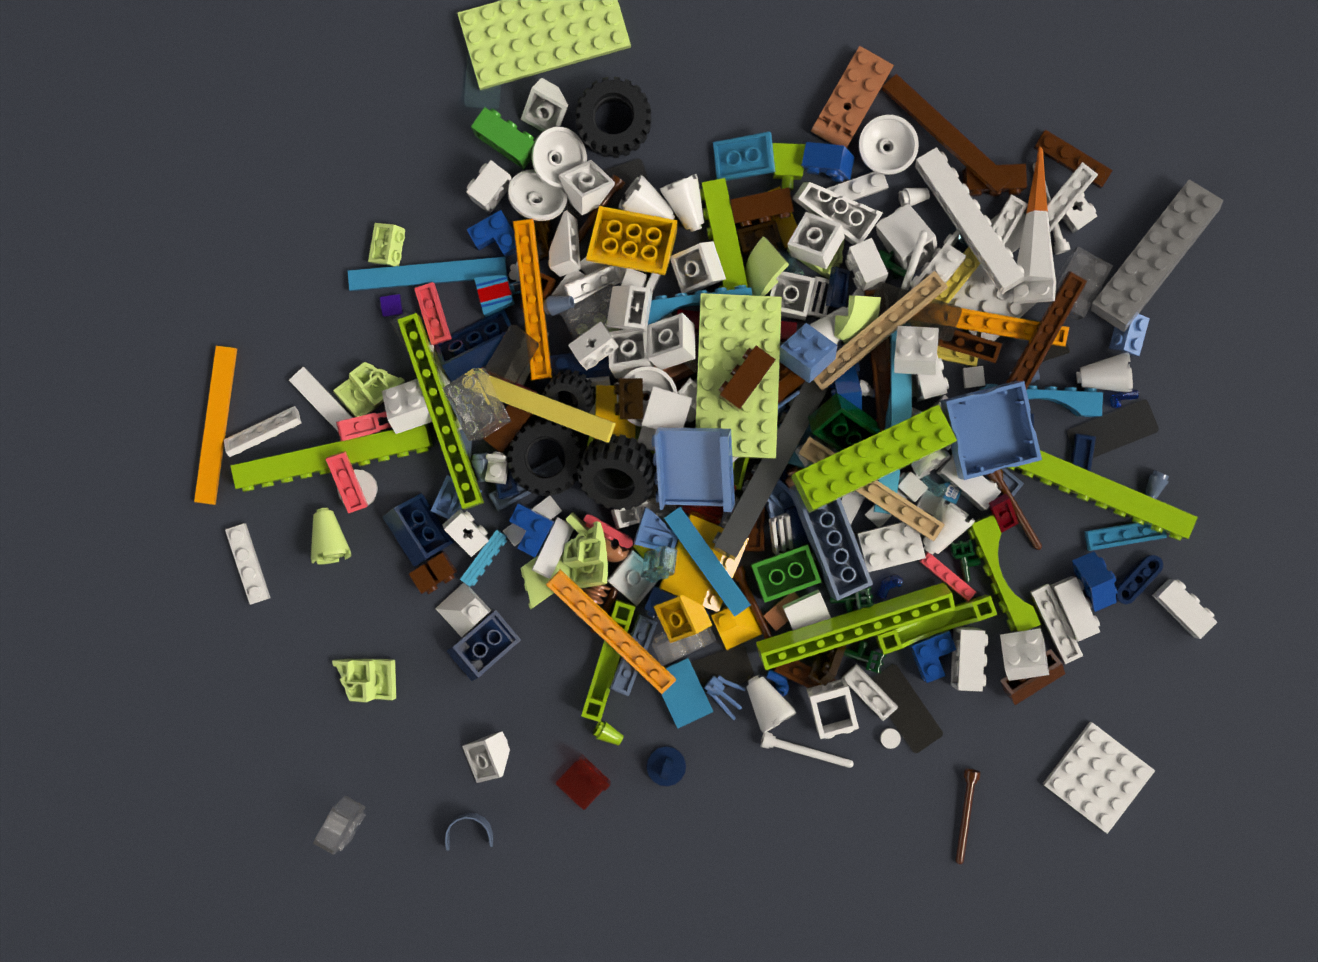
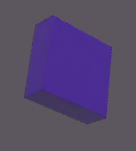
[380,294,403,317]

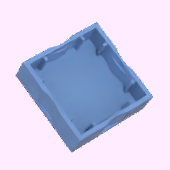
[940,381,1042,480]

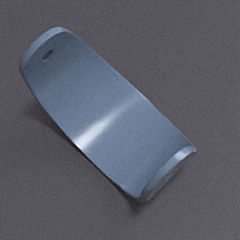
[445,813,493,851]

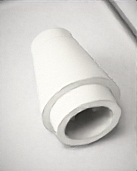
[899,188,930,207]

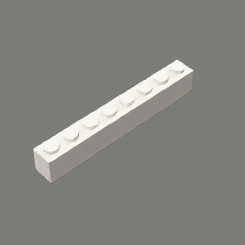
[915,147,1025,294]

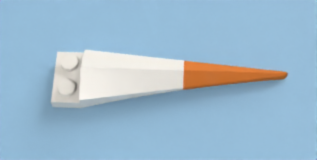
[1013,147,1056,304]

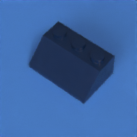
[383,493,454,567]

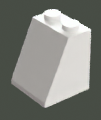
[875,203,937,271]

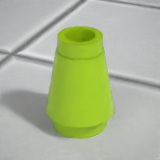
[593,721,624,746]

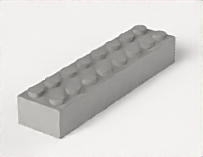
[1091,179,1223,332]

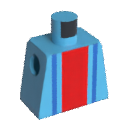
[474,275,521,317]

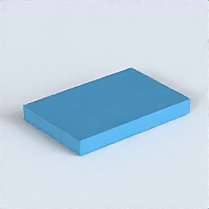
[713,132,775,181]
[662,657,713,728]

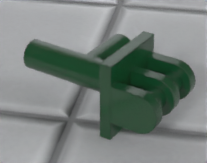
[878,250,907,279]
[950,538,981,582]
[830,586,874,613]
[843,640,886,674]

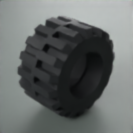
[542,370,596,413]

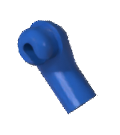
[765,669,789,696]

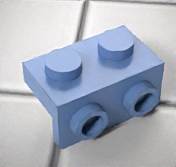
[1109,314,1150,356]

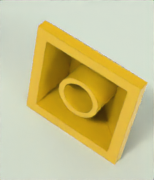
[654,595,712,643]
[711,606,762,650]

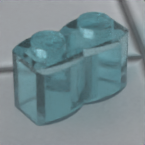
[641,546,678,583]

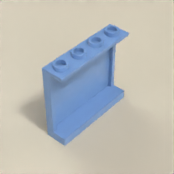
[652,427,735,512]

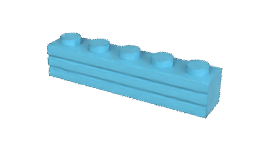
[460,530,508,587]

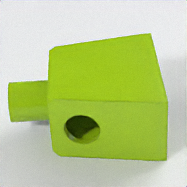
[772,143,806,190]

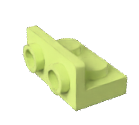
[368,223,405,267]

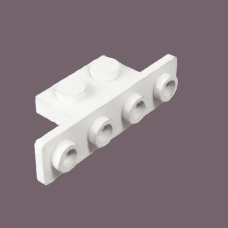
[910,230,966,290]

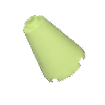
[311,508,351,565]

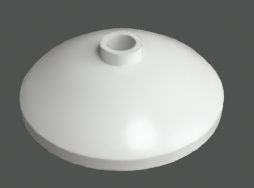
[859,115,919,175]
[532,127,587,188]
[508,169,567,221]
[617,366,677,427]

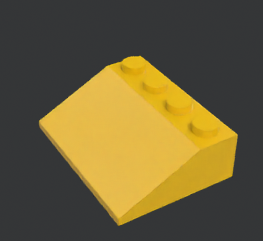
[586,206,677,275]
[659,514,749,612]

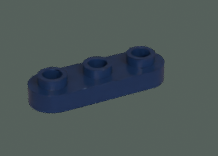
[1116,555,1163,604]

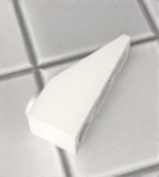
[548,210,581,277]

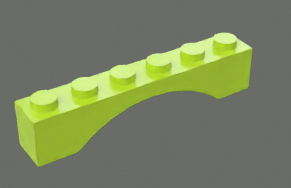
[967,515,1041,632]
[875,594,997,655]
[581,600,636,722]

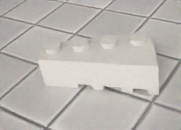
[792,182,883,245]

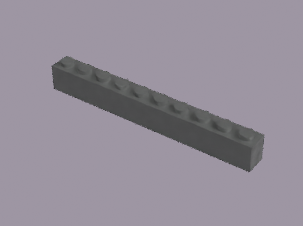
[713,380,830,561]

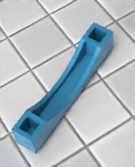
[647,285,752,327]
[979,384,1103,417]

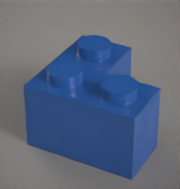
[802,142,855,182]
[467,210,516,258]
[829,366,862,410]
[509,503,555,557]
[1072,551,1118,612]
[909,630,957,683]

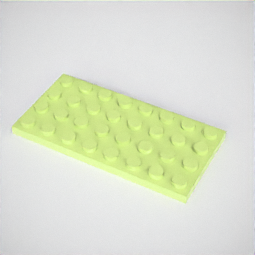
[458,0,631,90]
[695,293,782,459]

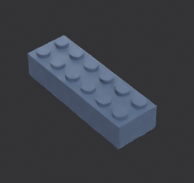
[788,485,873,601]

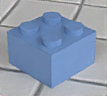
[779,323,837,383]

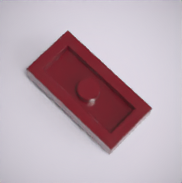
[988,494,1019,533]

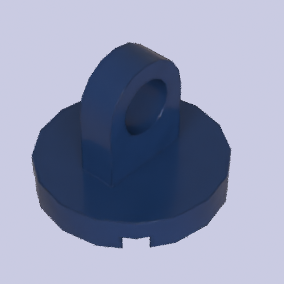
[647,746,686,786]

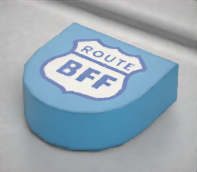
[940,482,962,504]

